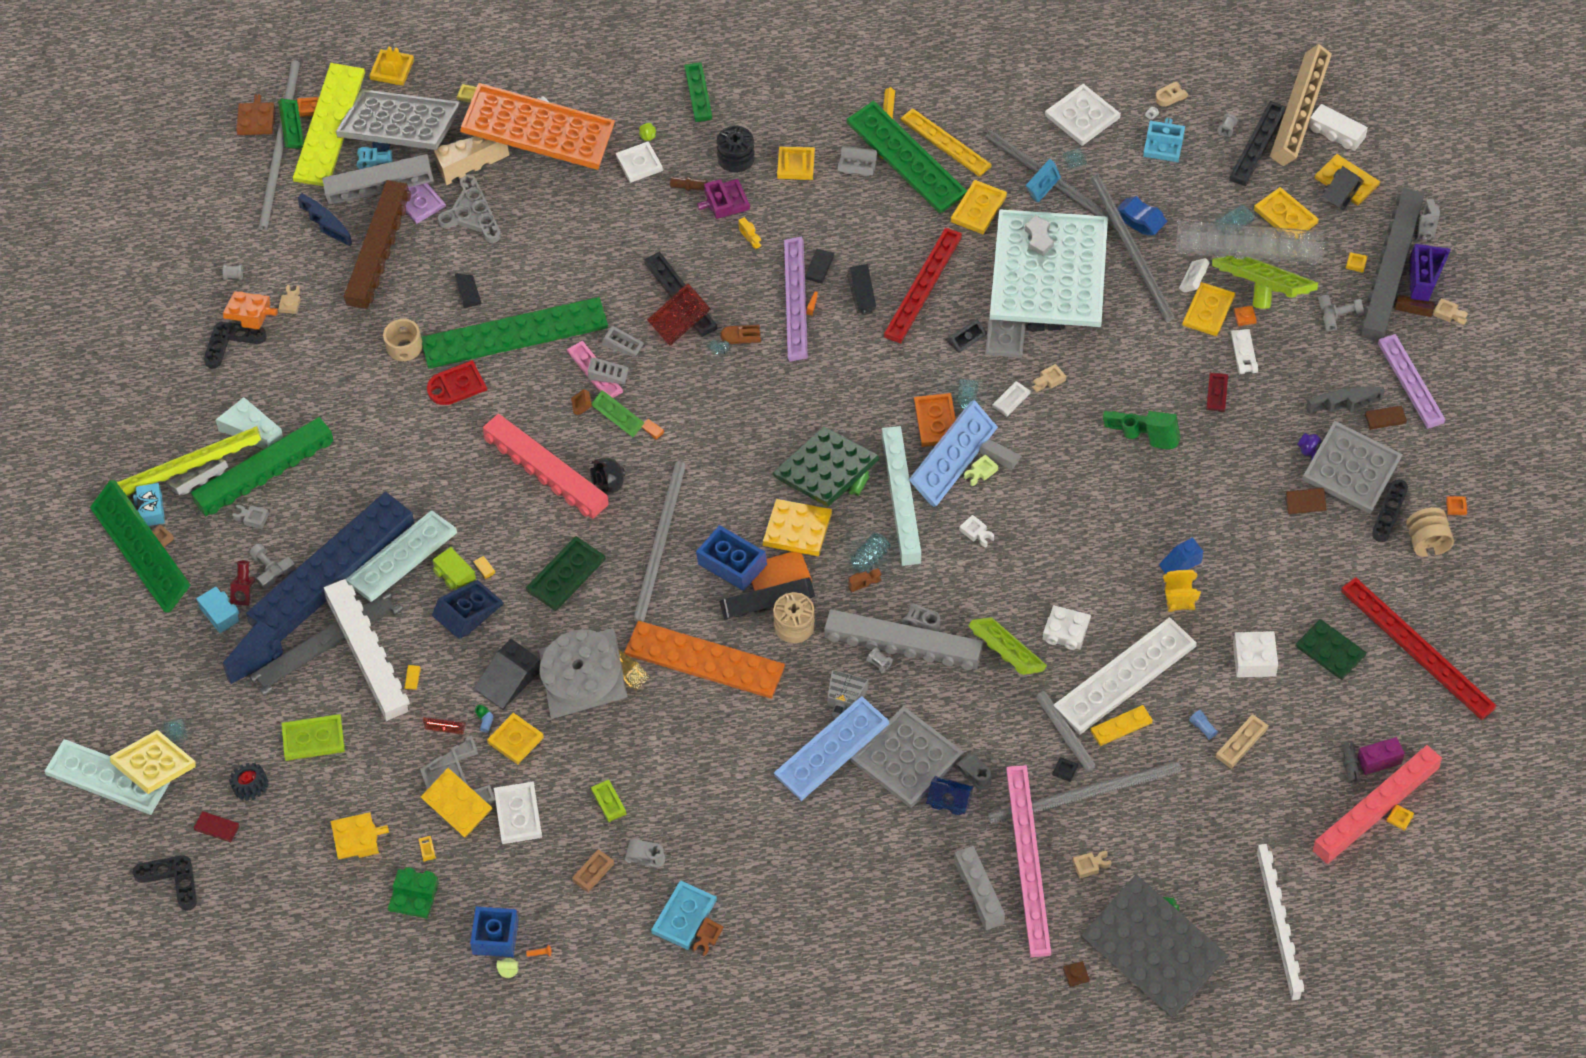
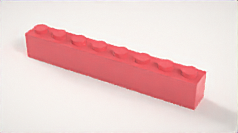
[483,413,609,519]
[1313,745,1442,864]

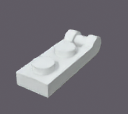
[1231,329,1258,375]

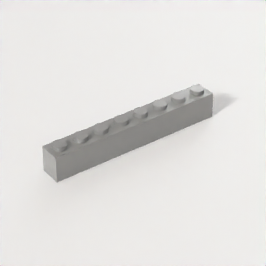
[824,609,983,670]

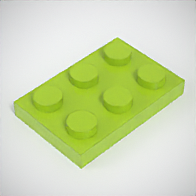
[281,714,345,761]

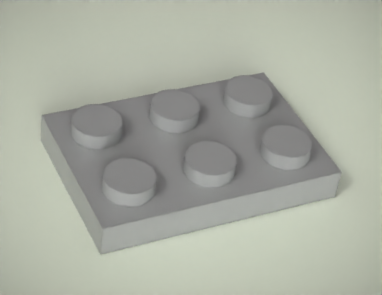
[166,458,228,495]

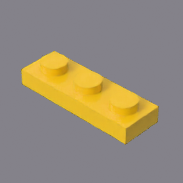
[1091,705,1153,746]

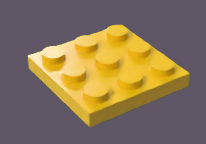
[763,499,832,556]

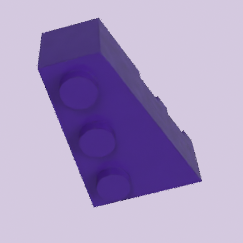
[1409,244,1451,301]

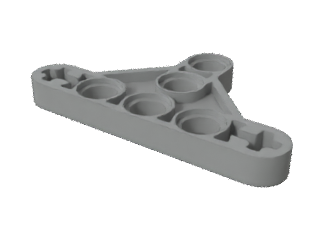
[438,174,501,243]

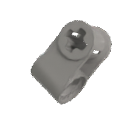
[902,604,941,632]
[625,839,665,867]

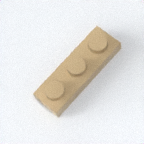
[1216,714,1268,769]

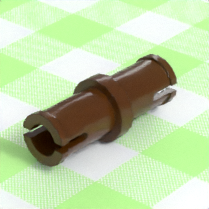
[670,176,708,191]

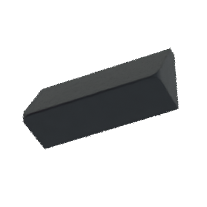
[454,273,482,308]
[945,319,987,353]

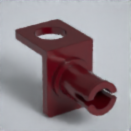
[230,560,255,606]

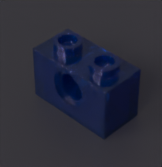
[926,776,974,815]

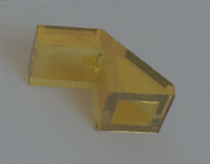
[619,650,650,691]

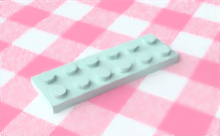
[346,510,457,602]
[44,739,170,815]

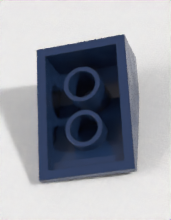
[432,580,504,639]
[222,621,283,684]

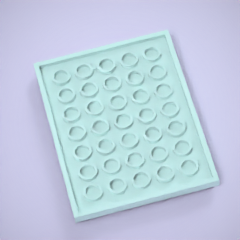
[990,209,1108,327]

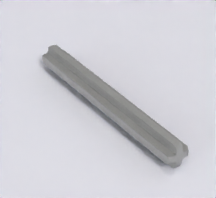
[1037,691,1095,772]

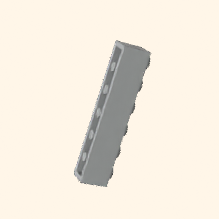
[322,154,434,204]

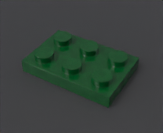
[1295,619,1367,680]

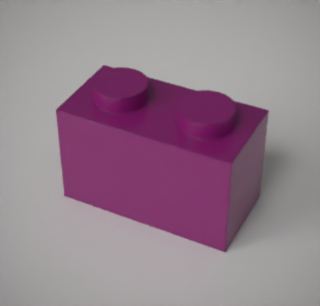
[1357,737,1405,775]

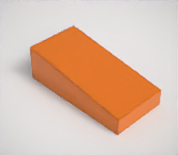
[806,291,818,316]
[641,419,664,439]

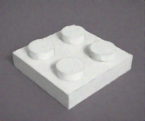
[616,142,663,183]

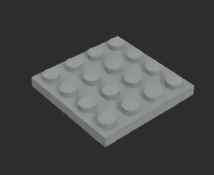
[1302,420,1403,514]
[851,706,964,808]

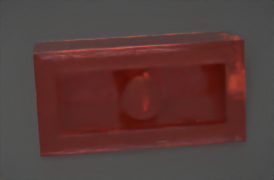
[423,717,466,735]

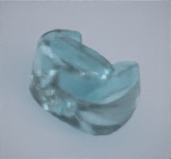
[710,339,730,355]

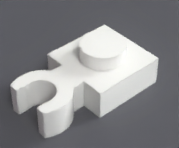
[959,515,994,547]

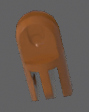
[720,324,761,344]

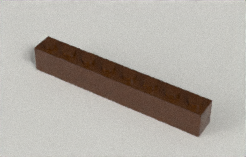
[344,180,411,309]

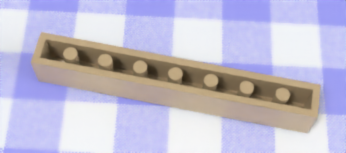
[1270,44,1332,166]

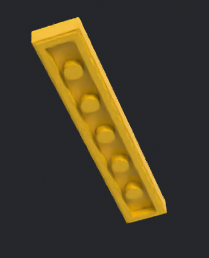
[900,108,992,177]

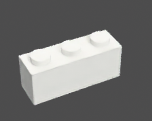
[1309,104,1368,151]

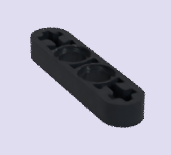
[1372,479,1408,542]

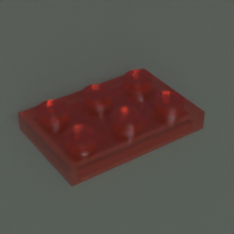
[647,283,711,346]

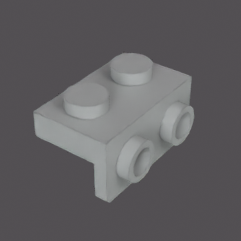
[838,146,877,176]
[1416,199,1440,240]

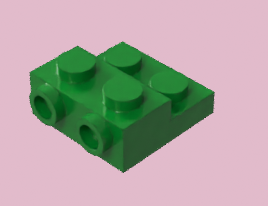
[388,867,439,919]

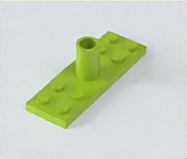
[1212,253,1318,309]

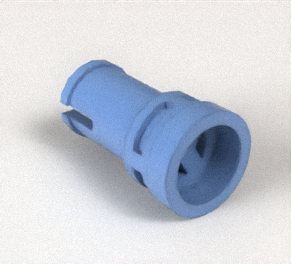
[1189,710,1218,740]

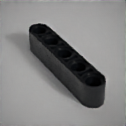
[719,577,815,620]

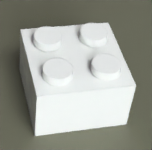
[1233,631,1278,677]

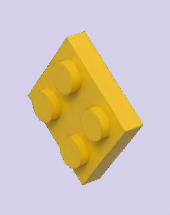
[487,713,544,765]

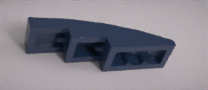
[298,193,352,246]

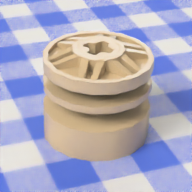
[1406,507,1454,557]
[773,592,815,643]

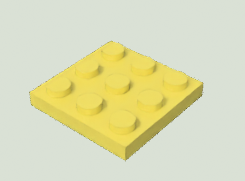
[110,730,196,794]

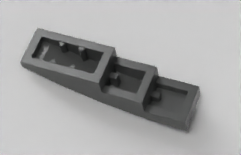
[1306,387,1385,414]

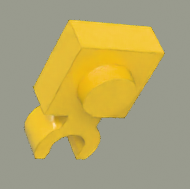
[738,217,761,249]

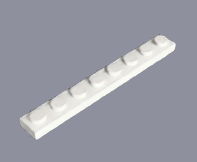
[1257,844,1304,1000]

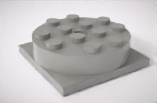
[539,628,628,718]

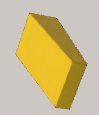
[473,556,495,579]
[405,665,421,690]
[419,836,436,861]

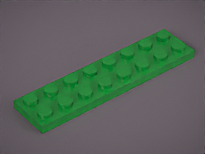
[846,100,967,214]
[90,480,191,613]

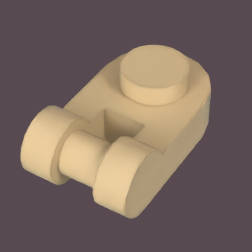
[1156,82,1188,106]

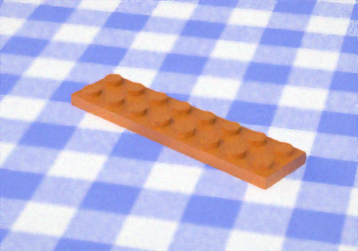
[624,620,785,699]

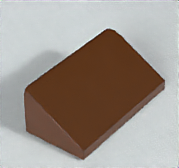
[1395,295,1435,317]
[1285,488,1326,514]

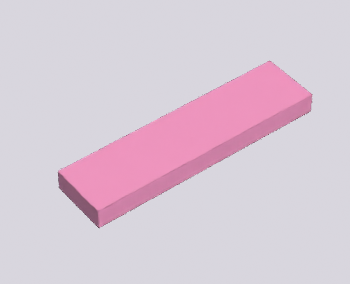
[567,341,623,398]

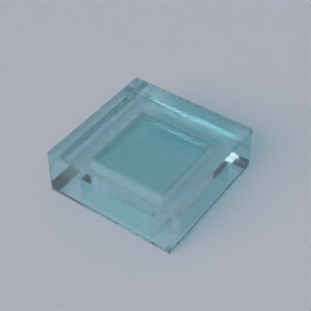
[1063,148,1087,169]

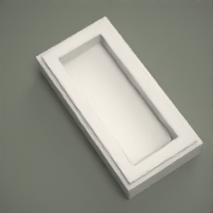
[992,381,1031,417]

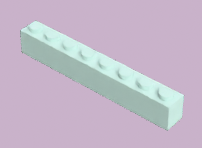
[882,426,921,566]

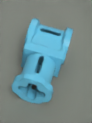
[357,147,392,169]

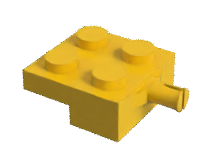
[331,812,389,860]

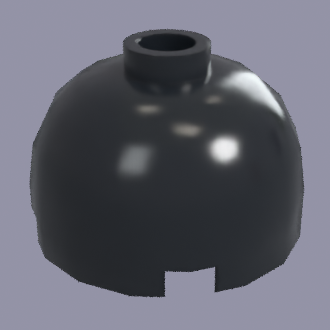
[590,457,625,495]

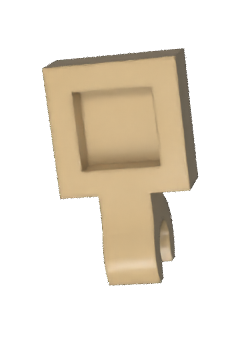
[1433,298,1468,325]
[1032,364,1067,393]

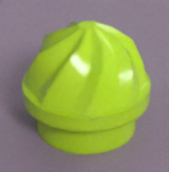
[639,123,656,141]

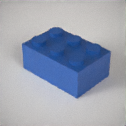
[696,525,767,591]

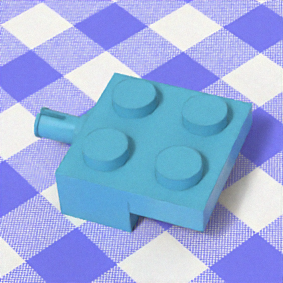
[1143,118,1185,162]

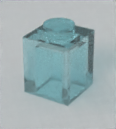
[957,379,979,409]

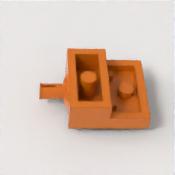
[223,291,278,329]

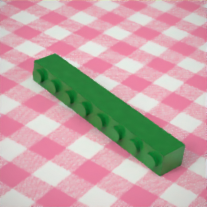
[191,417,334,517]

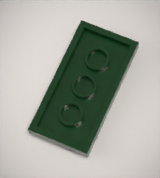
[526,536,606,611]

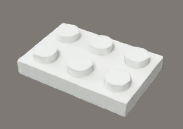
[494,781,542,844]

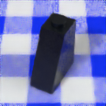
[847,264,876,315]

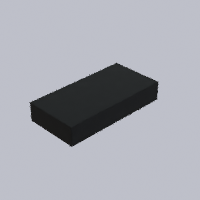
[805,249,834,284]

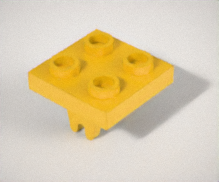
[370,46,414,86]
[777,147,815,180]

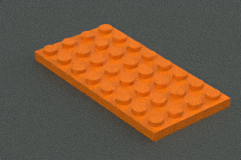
[460,83,615,170]

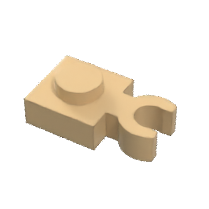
[278,285,301,314]
[1073,851,1111,879]

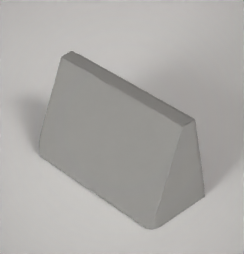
[980,439,1022,470]

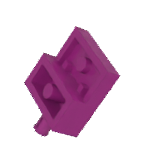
[697,179,750,219]

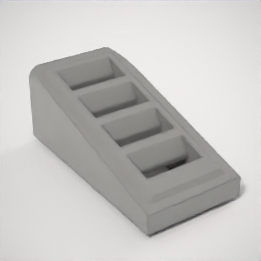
[601,326,644,357]
[588,358,629,384]

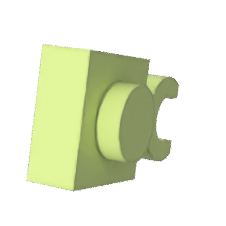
[964,454,998,486]

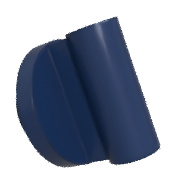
[372,142,391,152]

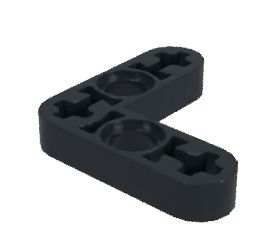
[204,322,267,369]
[132,855,197,911]

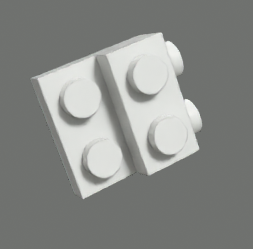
[1043,605,1091,650]

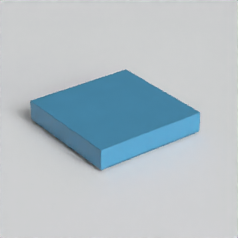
[1026,159,1061,202]

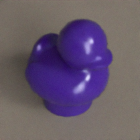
[1297,433,1322,461]

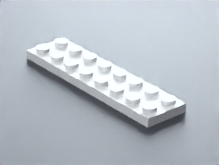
[1053,617,1197,735]

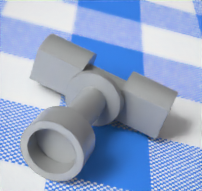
[1318,295,1364,331]
[249,544,296,590]

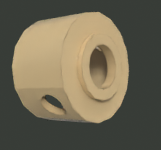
[383,319,423,361]

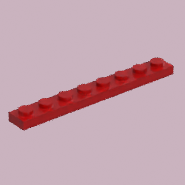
[884,227,962,344]

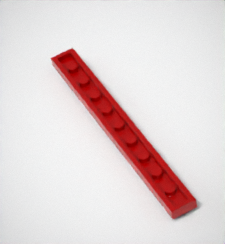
[1341,577,1497,720]

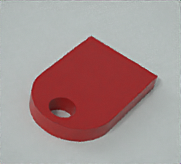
[427,360,487,405]

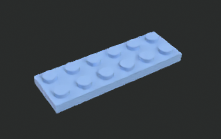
[909,400,998,507]
[774,696,889,801]

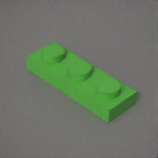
[591,390,644,437]

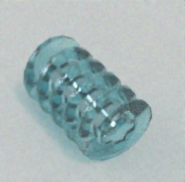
[851,533,891,573]

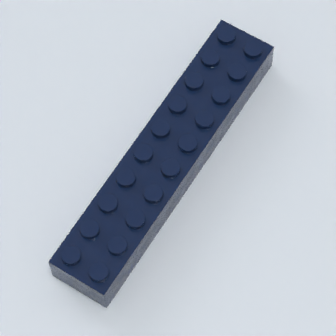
[246,491,415,642]

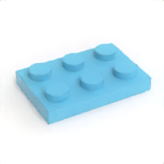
[651,880,717,950]

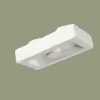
[1179,258,1209,292]

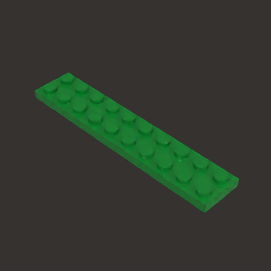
[421,297,608,369]

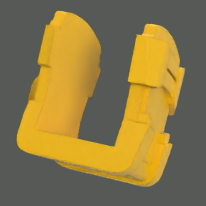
[1163,570,1201,612]

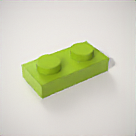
[591,779,627,823]

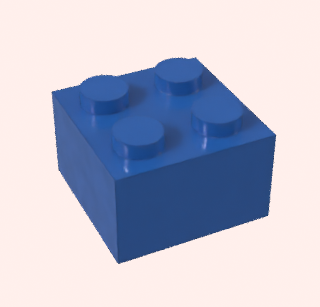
[470,907,519,957]

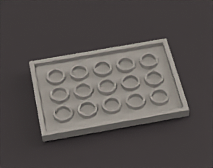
[336,89,461,150]

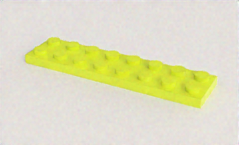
[293,63,365,186]

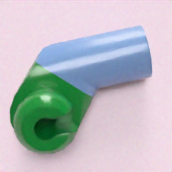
[475,704,493,733]

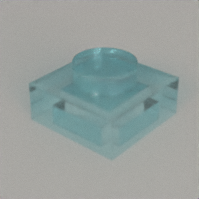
[164,719,187,742]

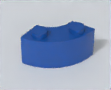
[1117,196,1168,235]

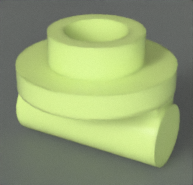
[497,958,519,978]

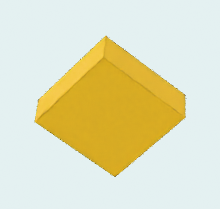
[1346,252,1368,273]
[1386,804,1414,831]

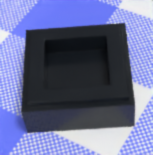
[1052,757,1078,782]

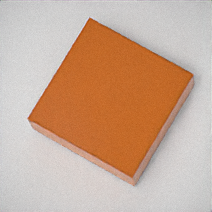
[1446,496,1467,515]

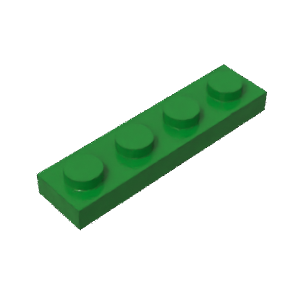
[684,62,713,122]

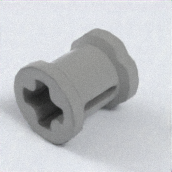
[1217,113,1238,137]
[223,264,243,280]
[866,647,893,673]

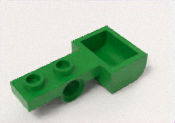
[1103,411,1181,449]

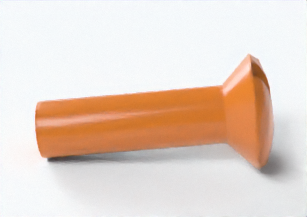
[526,944,552,957]

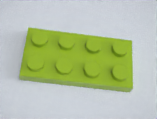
[968,617,1047,675]

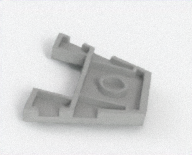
[420,736,496,804]

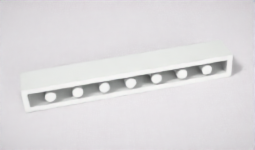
[324,579,410,721]

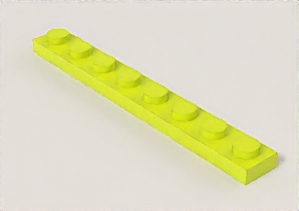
[117,426,261,496]

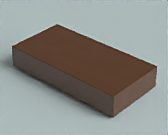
[1365,406,1407,430]

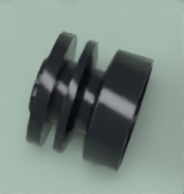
[716,125,755,173]

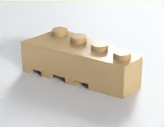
[434,136,509,185]

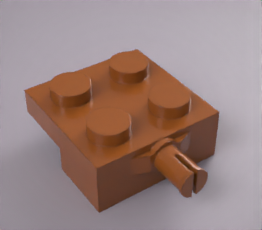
[236,94,276,135]

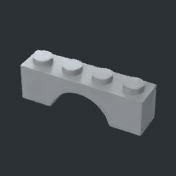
[954,846,1005,931]

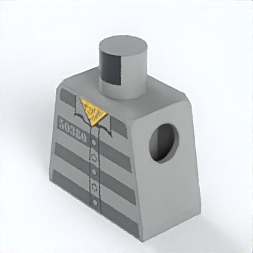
[828,670,868,718]

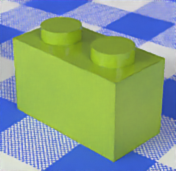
[433,547,476,590]

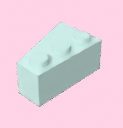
[216,397,283,449]

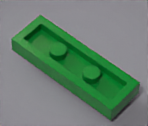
[278,98,304,149]

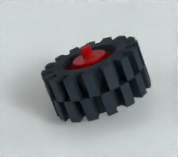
[229,763,269,801]

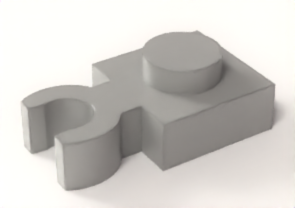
[232,505,269,529]

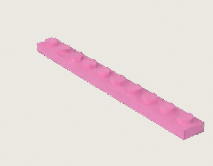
[1006,765,1051,957]

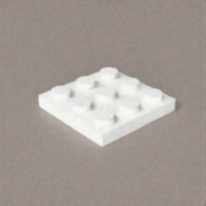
[1045,84,1121,146]

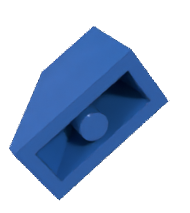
[1159,537,1203,574]

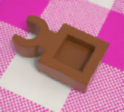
[848,568,882,593]
[692,917,724,956]

